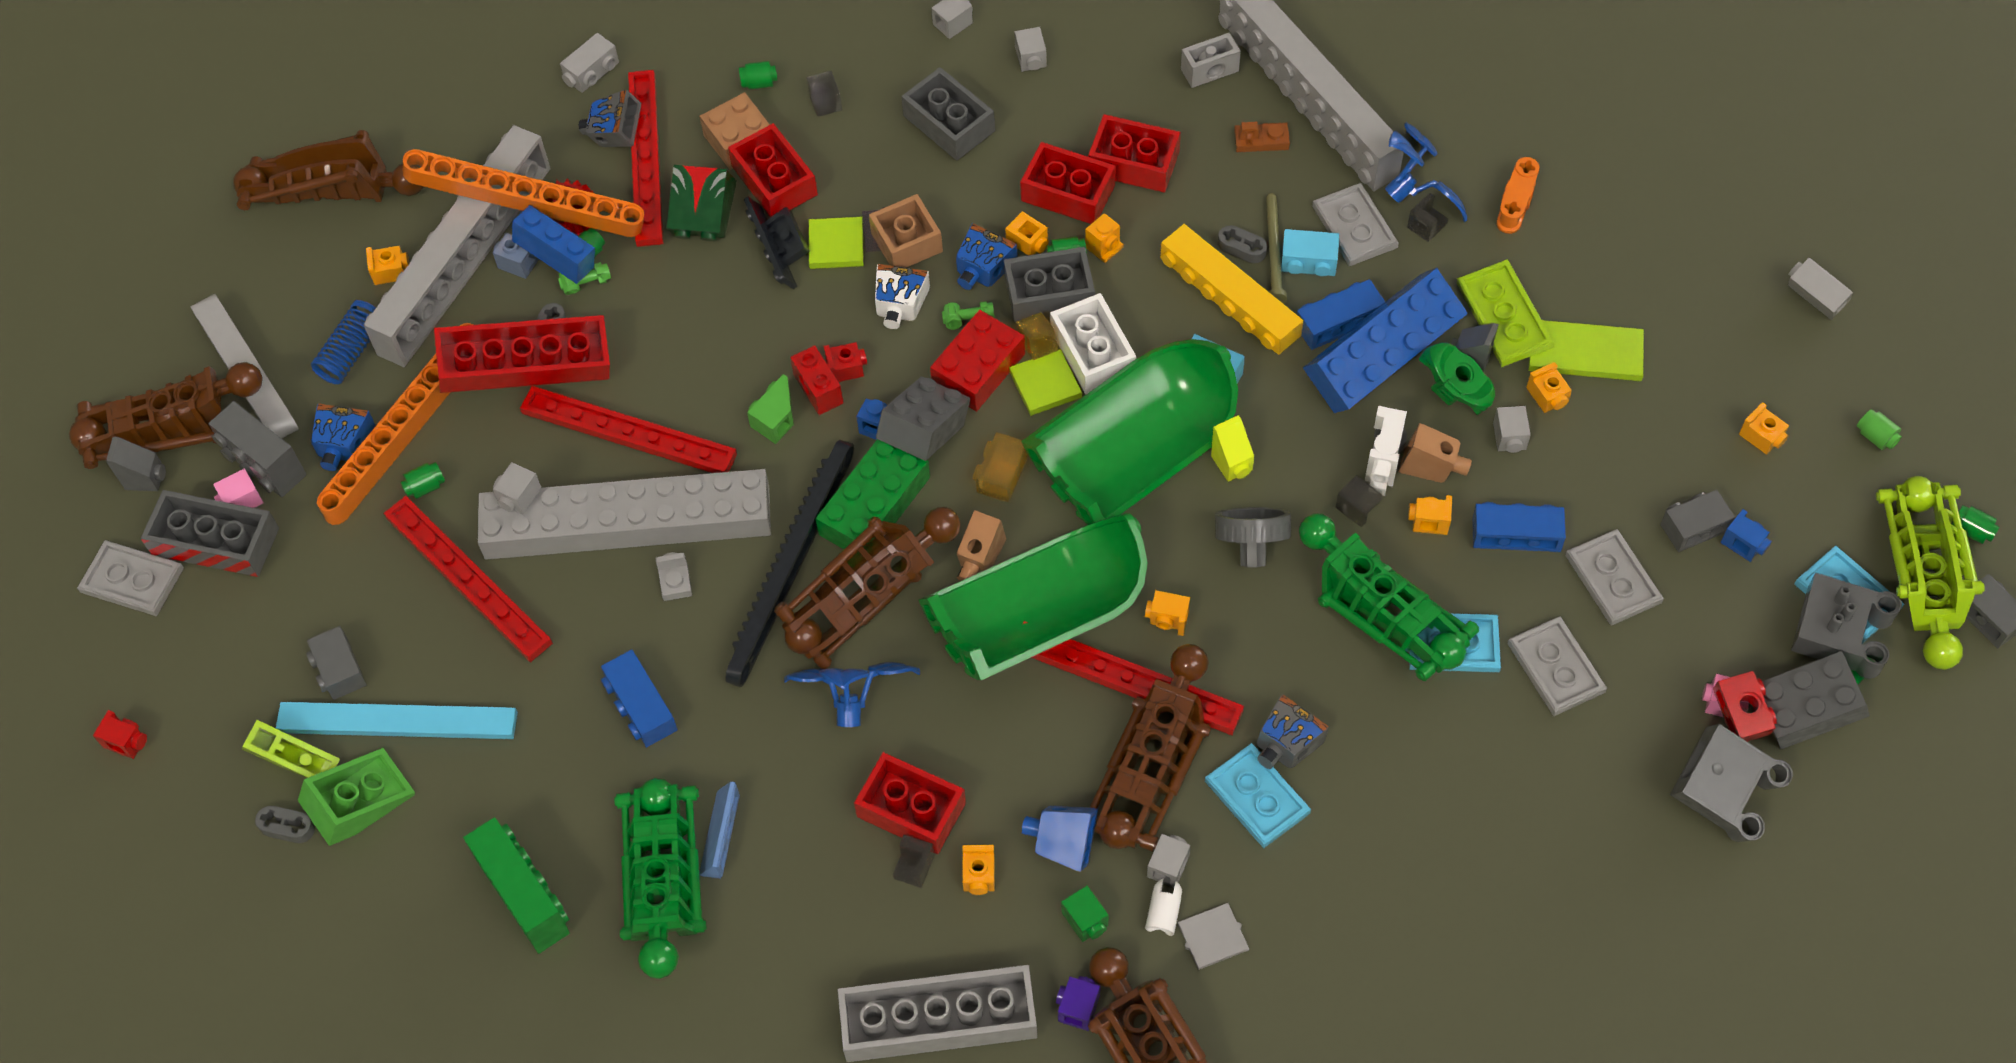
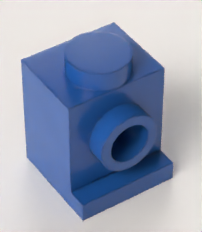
[856,398,887,440]
[1721,509,1772,562]

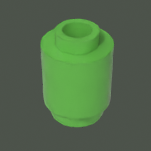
[1856,409,1902,451]

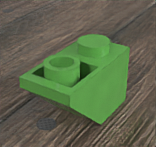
[747,374,794,444]

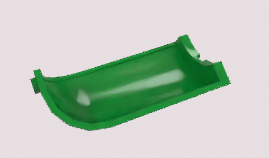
[1021,339,1239,525]
[919,513,1148,680]

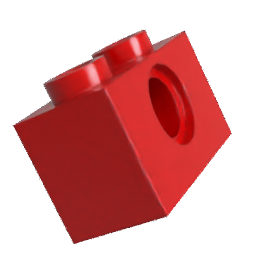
[790,345,844,415]
[1713,671,1777,742]

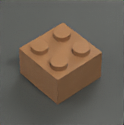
[699,92,770,170]
[869,194,943,268]

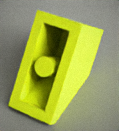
[1211,415,1254,482]

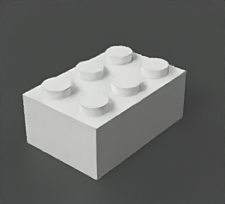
[1050,293,1136,395]

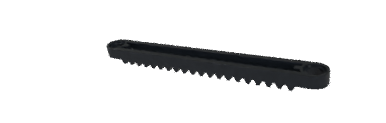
[725,440,854,687]

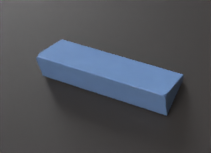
[699,781,740,879]

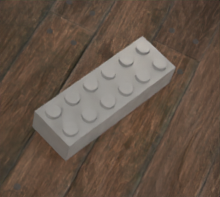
[838,965,1037,1062]

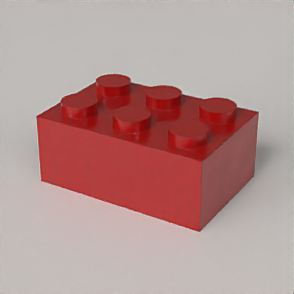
[1088,114,1181,193]
[728,123,818,217]
[1020,142,1116,224]
[930,309,1025,412]
[854,752,966,854]

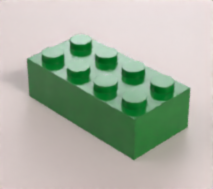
[816,439,930,549]
[463,817,570,954]

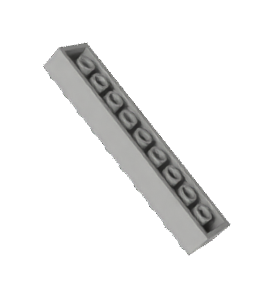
[1218,0,1404,192]
[364,125,551,368]
[478,469,771,560]

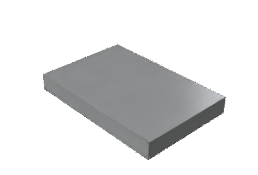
[1312,183,1399,266]
[1565,529,1664,626]
[77,540,184,616]
[1507,616,1607,716]

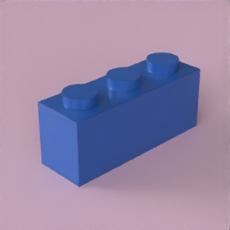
[512,205,595,284]
[1297,279,1385,350]
[1472,502,1566,552]
[600,649,678,748]

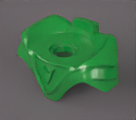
[1419,343,1495,415]

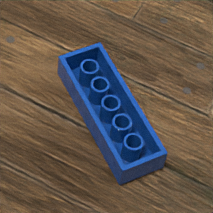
[1303,268,1468,413]

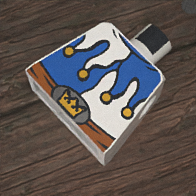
[875,264,930,329]

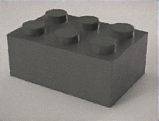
[901,67,995,161]
[1004,247,1095,323]
[876,376,970,461]
[208,401,307,498]
[1762,651,1869,749]

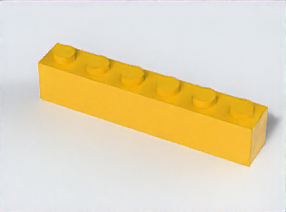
[1161,224,1304,355]

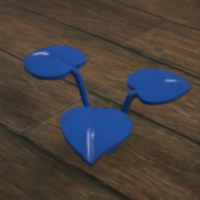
[1385,122,1467,223]
[784,662,920,727]

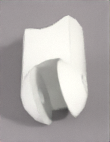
[1145,878,1182,936]

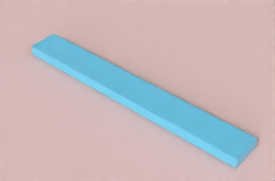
[276,702,518,739]

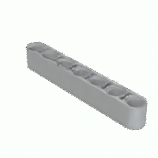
[190,294,299,439]

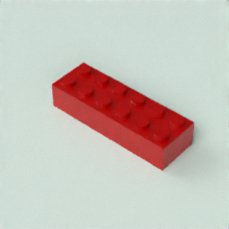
[434,315,610,393]

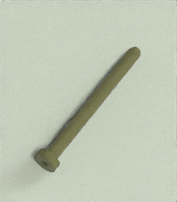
[1266,193,1287,304]

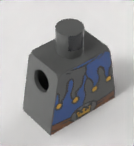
[578,90,642,147]
[1257,694,1329,769]

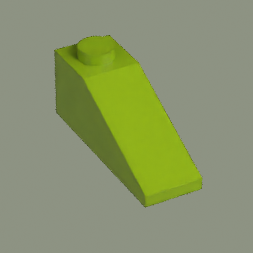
[241,720,340,778]

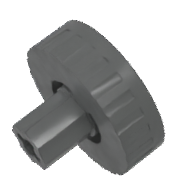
[1215,507,1291,567]

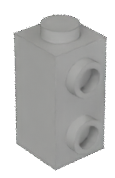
[560,33,619,93]
[1788,258,1853,320]

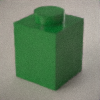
[1061,886,1109,942]

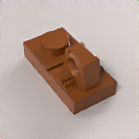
[1234,121,1290,152]

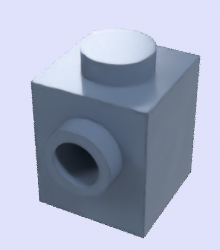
[493,233,539,279]

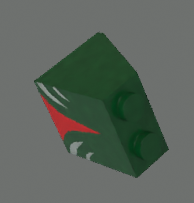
[667,165,736,241]

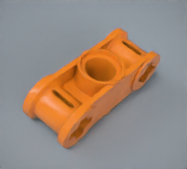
[1497,157,1540,234]

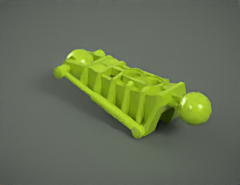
[1876,476,1985,670]

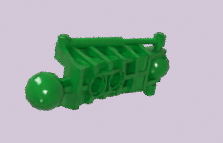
[1299,513,1479,681]
[614,778,707,979]

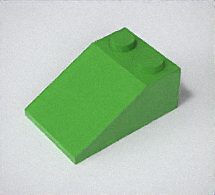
[298,748,415,846]

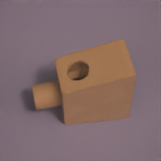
[1398,423,1472,483]
[957,510,1006,581]

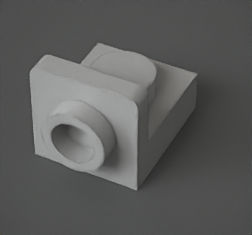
[656,552,692,601]

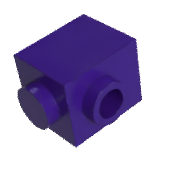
[1056,976,1100,1031]

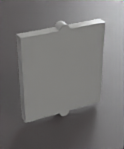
[1178,903,1249,970]

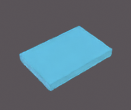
[1794,546,1904,644]
[1409,613,1501,672]
[1205,743,1311,849]

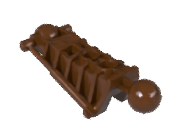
[233,130,424,210]
[69,362,263,469]
[774,507,960,669]
[1089,644,1212,852]
[1088,947,1207,1063]

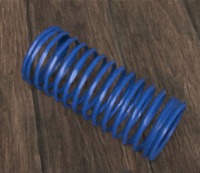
[311,300,376,384]

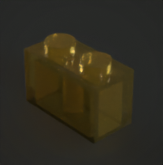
[973,432,1029,503]

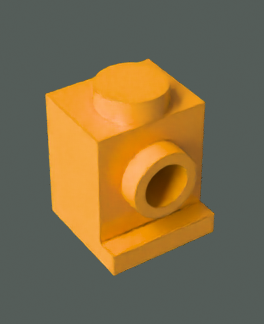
[1005,211,1049,256]
[1085,213,1124,263]
[366,245,410,285]
[1526,362,1572,413]
[1739,402,1789,455]
[1408,495,1452,535]
[1145,590,1190,636]
[963,845,995,895]

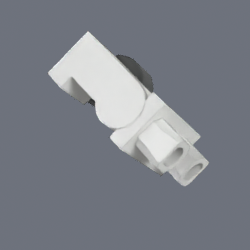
[1365,406,1407,496]

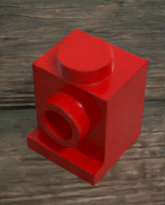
[824,342,867,382]
[93,710,147,759]

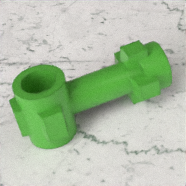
[558,262,611,295]
[942,301,995,330]

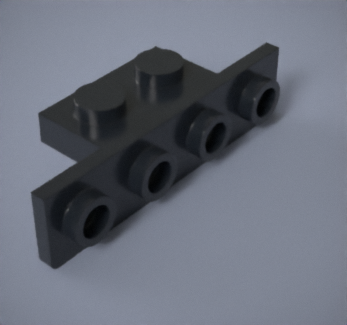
[744,196,810,290]

